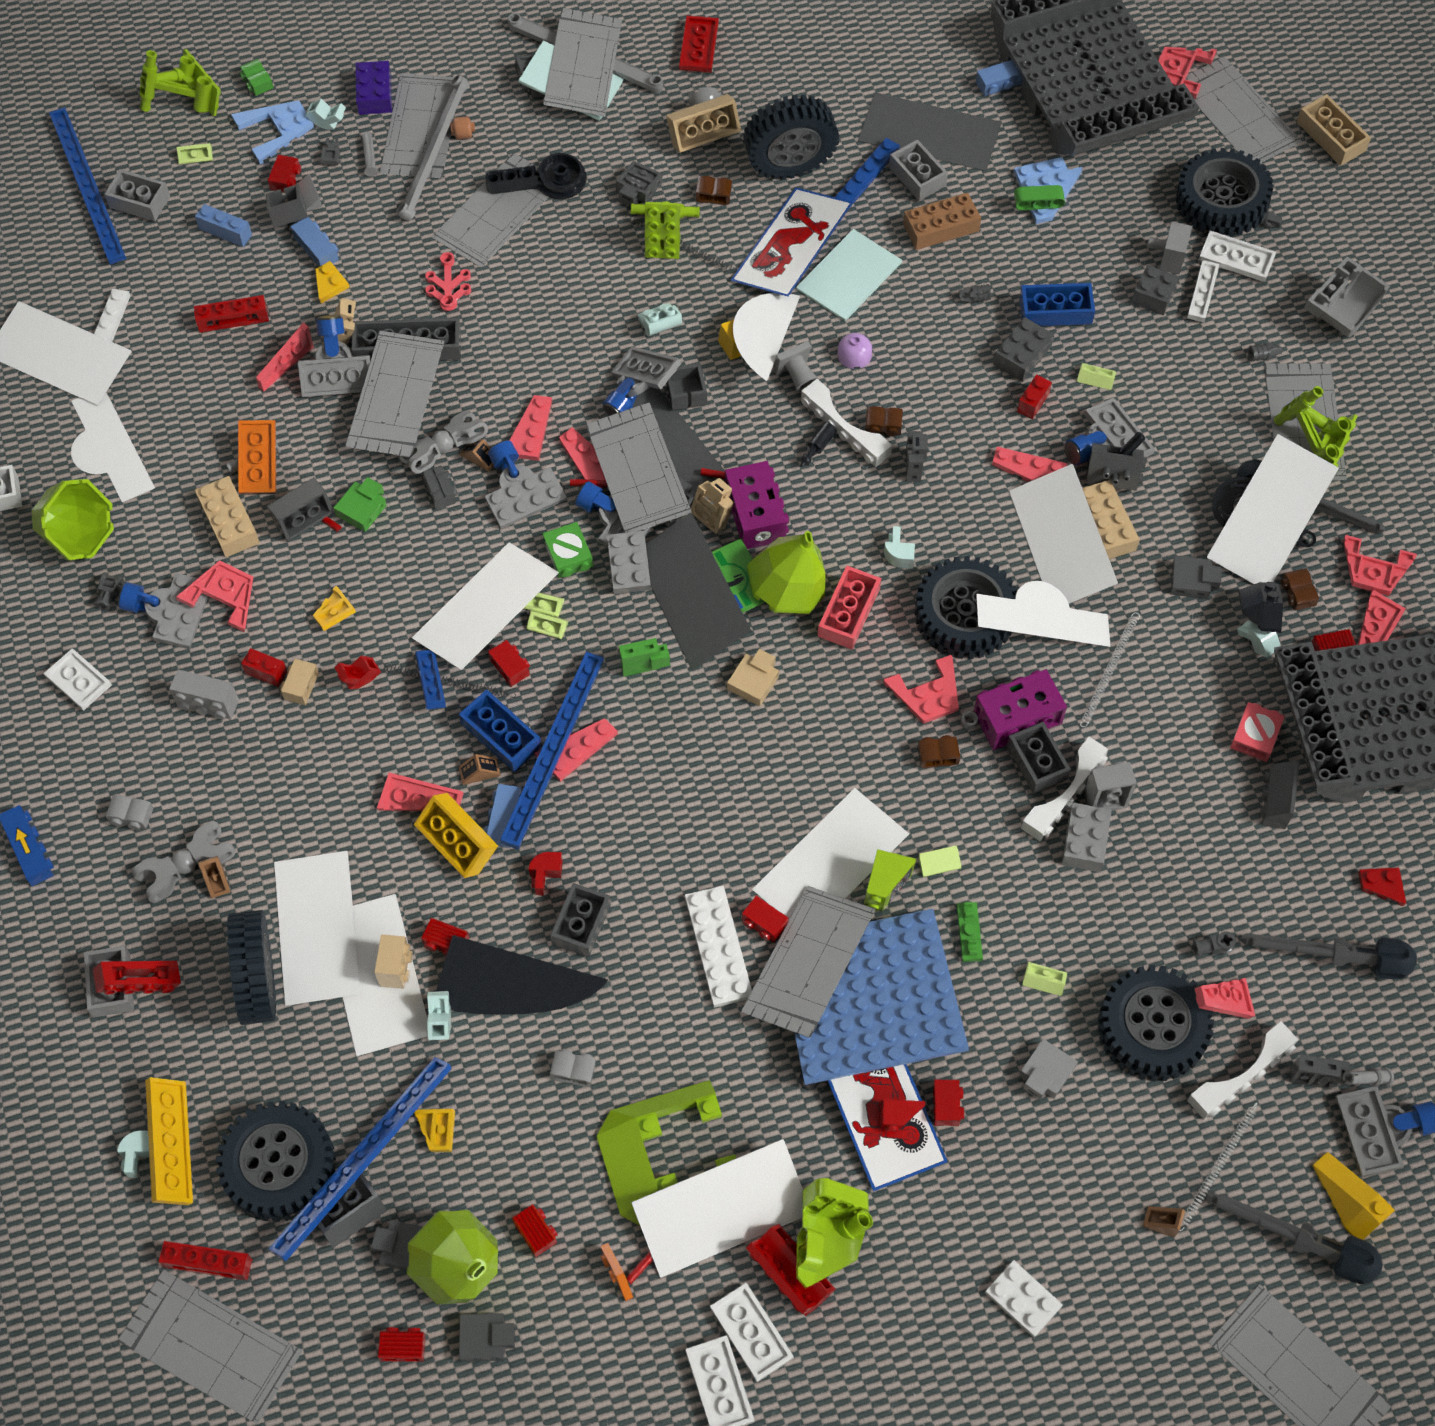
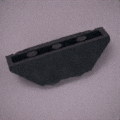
[1239,582,1283,633]

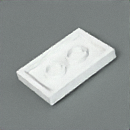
[44,648,112,711]
[985,1260,1063,1338]

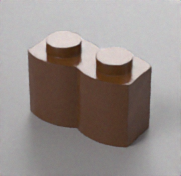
[696,176,732,205]
[865,406,903,437]
[1281,568,1319,611]
[917,735,961,768]

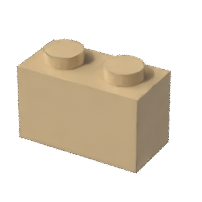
[280,659,319,705]

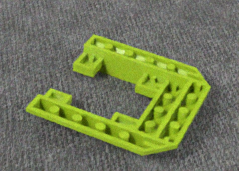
[597,1080,737,1226]

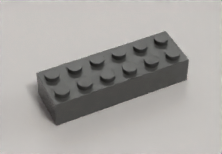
[352,318,461,360]

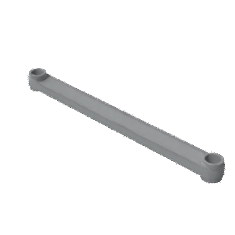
[508,13,663,94]
[397,74,470,221]

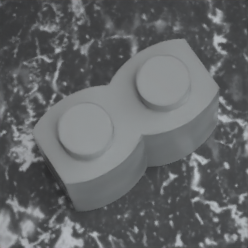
[106,795,154,830]
[550,1049,596,1087]

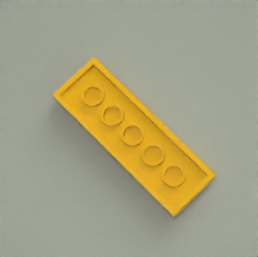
[145,1077,193,1205]

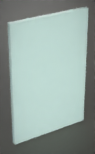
[519,40,624,121]
[796,229,902,321]

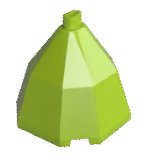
[32,479,114,560]
[747,531,826,614]
[407,1209,498,1305]

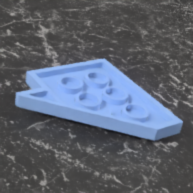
[1014,157,1082,224]

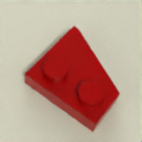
[1358,867,1406,906]

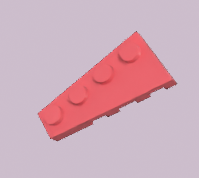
[256,323,314,392]
[509,395,552,461]
[559,427,606,489]
[992,447,1068,482]
[1358,590,1406,645]
[534,718,618,782]
[377,772,464,811]
[1195,978,1255,1019]

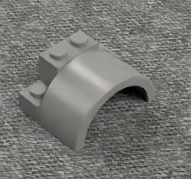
[1304,257,1390,337]

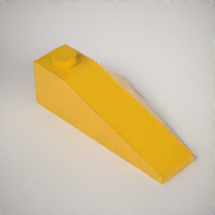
[1312,1152,1395,1240]

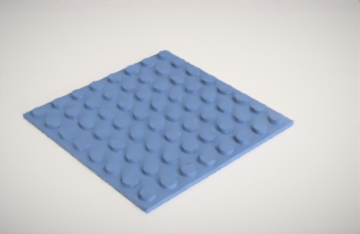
[776,909,969,1085]

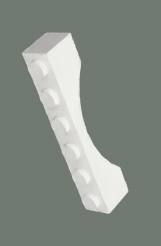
[801,379,892,467]
[1021,737,1108,842]
[1187,1021,1298,1119]

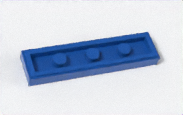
[415,650,446,710]

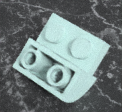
[637,303,682,336]

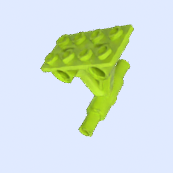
[139,49,221,116]
[631,201,700,259]
[1273,386,1358,467]

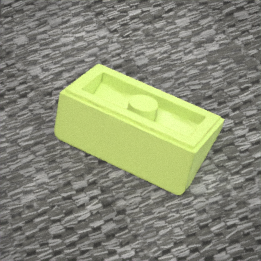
[176,143,213,164]
[1077,363,1116,390]
[524,592,564,617]
[526,611,569,639]
[918,846,962,877]
[1023,962,1067,996]

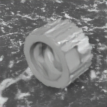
[960,711,978,730]

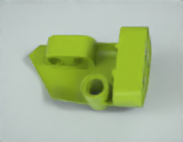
[796,1178,873,1288]

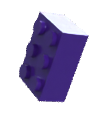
[356,61,392,115]

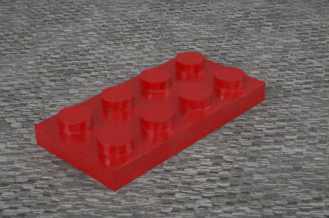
[679,16,719,73]

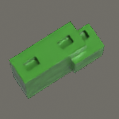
[334,477,387,532]
[619,638,670,677]

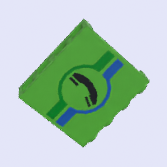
[712,539,770,613]

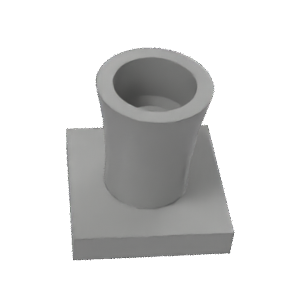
[773,341,818,392]

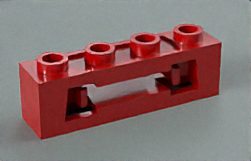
[194,295,269,333]
[93,961,181,995]
[159,1241,253,1281]

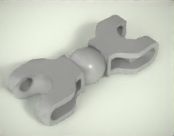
[397,410,488,474]
[132,821,235,903]

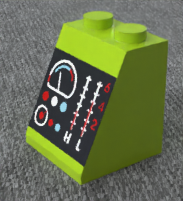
[863,849,916,912]

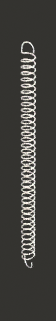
[1080,613,1140,727]
[1180,1103,1257,1231]

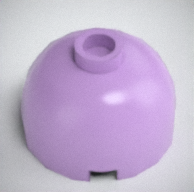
[837,333,872,369]

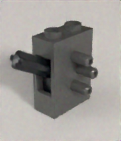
[1086,432,1147,491]

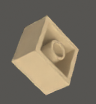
[375,934,413,989]

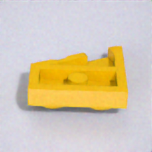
[315,261,350,304]
[313,586,356,631]
[414,1109,455,1152]

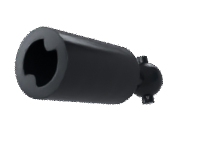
[800,422,837,467]

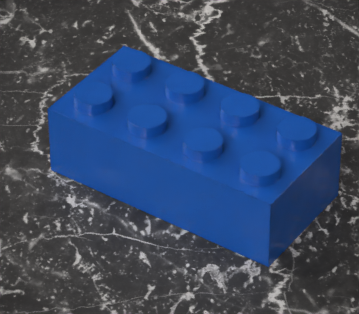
[1019,283,1095,326]
[459,689,542,772]

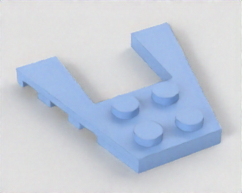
[231,100,314,164]

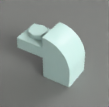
[305,99,346,130]
[884,526,915,569]
[1237,620,1281,657]
[427,991,451,1040]
[117,1131,149,1178]

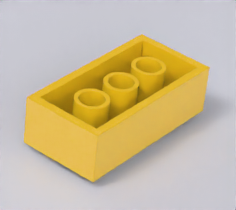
[414,793,498,878]

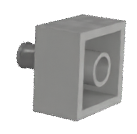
[1147,222,1192,275]

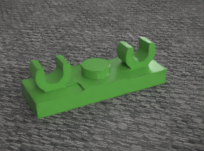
[956,902,983,962]

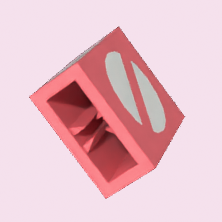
[1230,702,1285,762]

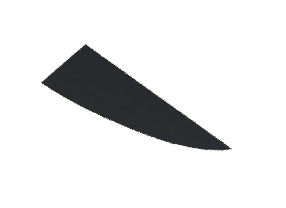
[436,935,608,1015]

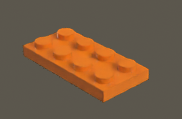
[238,420,276,494]

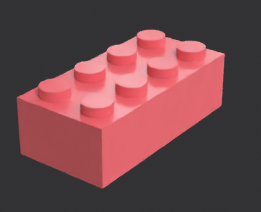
[818,566,881,650]

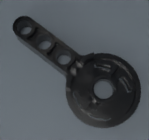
[1212,476,1316,548]

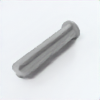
[362,131,378,176]

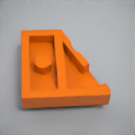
[600,1243,633,1301]

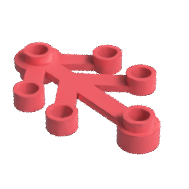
[425,252,471,311]

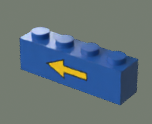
[0,805,54,886]

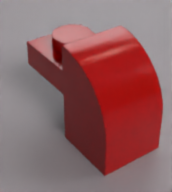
[334,655,381,689]
[528,852,563,896]

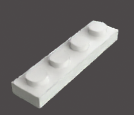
[1187,260,1220,322]
[94,289,131,342]

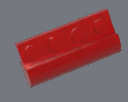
[746,1224,836,1316]

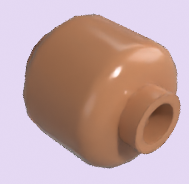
[451,116,475,140]

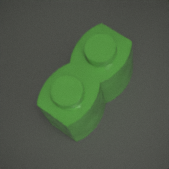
[239,59,274,96]

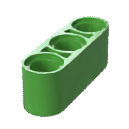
[1014,185,1065,210]

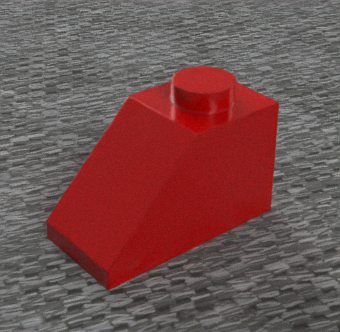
[880,1099,925,1132]

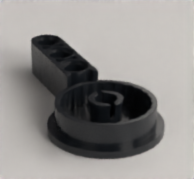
[485,153,587,199]

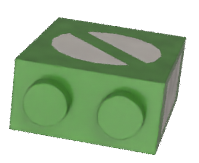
[543,522,593,578]

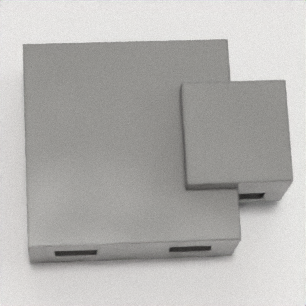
[1019,1039,1078,1100]

